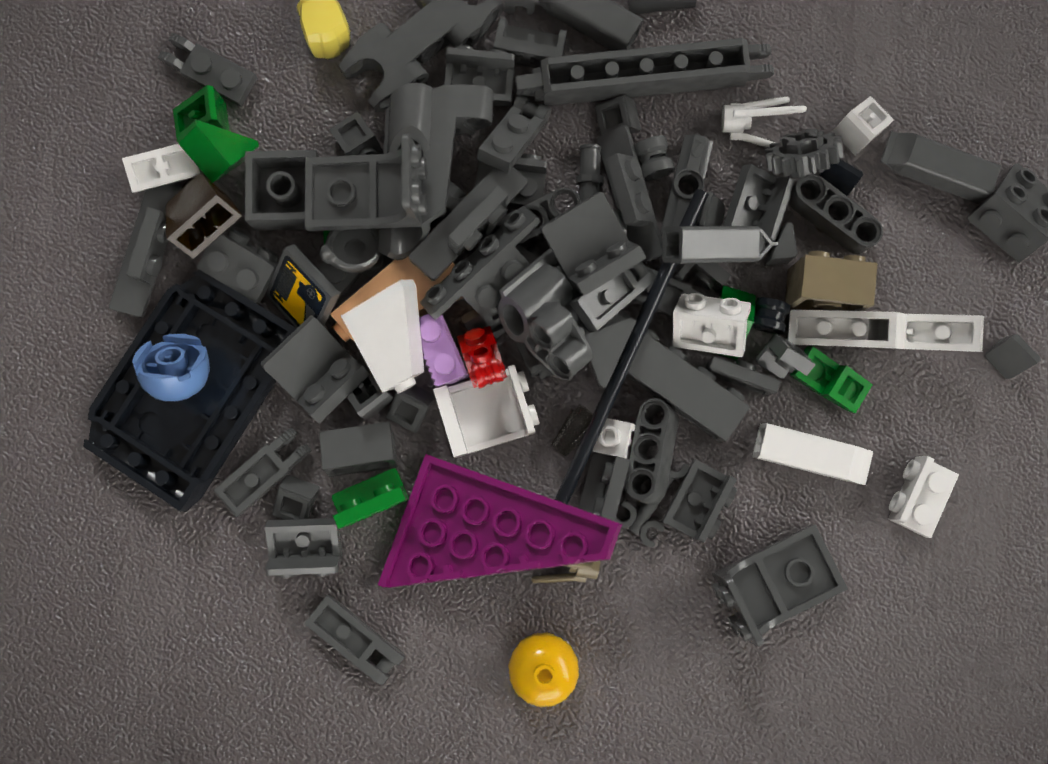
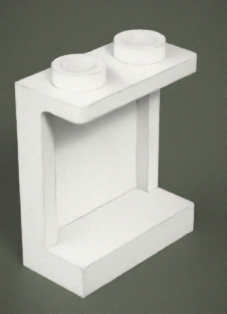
[433,365,540,458]

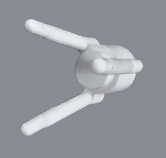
[721,97,807,148]

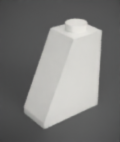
[341,279,424,394]

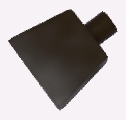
[166,174,242,259]

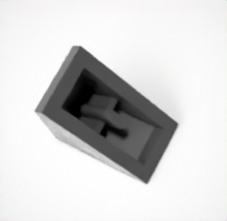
[584,318,636,389]
[347,357,394,421]

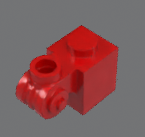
[457,326,507,389]

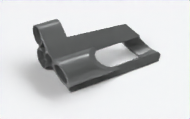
[378,83,494,260]
[498,209,627,381]

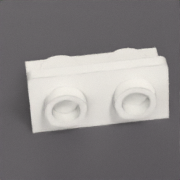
[673,293,751,357]
[888,456,959,538]

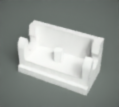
[122,144,204,193]

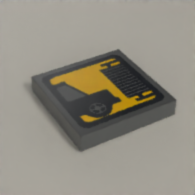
[265,244,340,328]

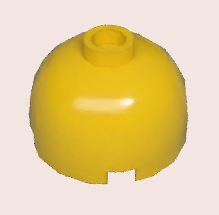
[508,632,579,707]

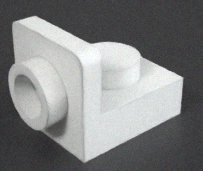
[592,418,636,459]

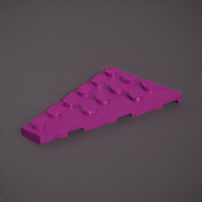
[378,454,622,588]

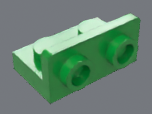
[332,468,409,529]

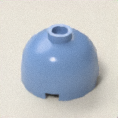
[132,334,210,401]

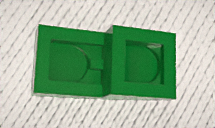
[789,346,873,414]

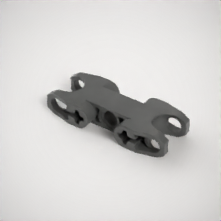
[338,0,504,114]

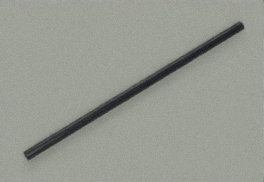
[554,189,709,505]

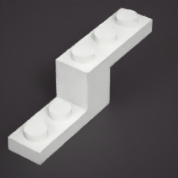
[788,310,984,352]

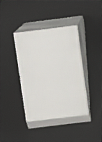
[832,96,894,156]

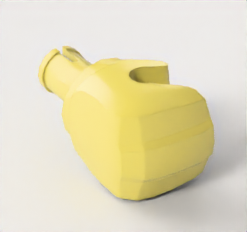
[297,0,350,59]

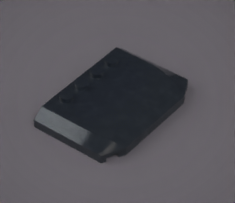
[83,269,297,512]

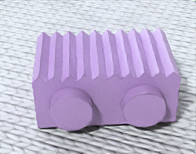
[419,314,470,388]

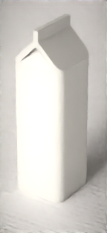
[752,423,873,485]

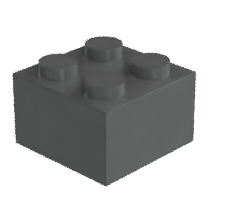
[245,150,320,230]

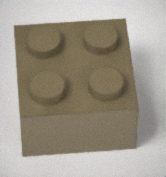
[785,251,878,311]

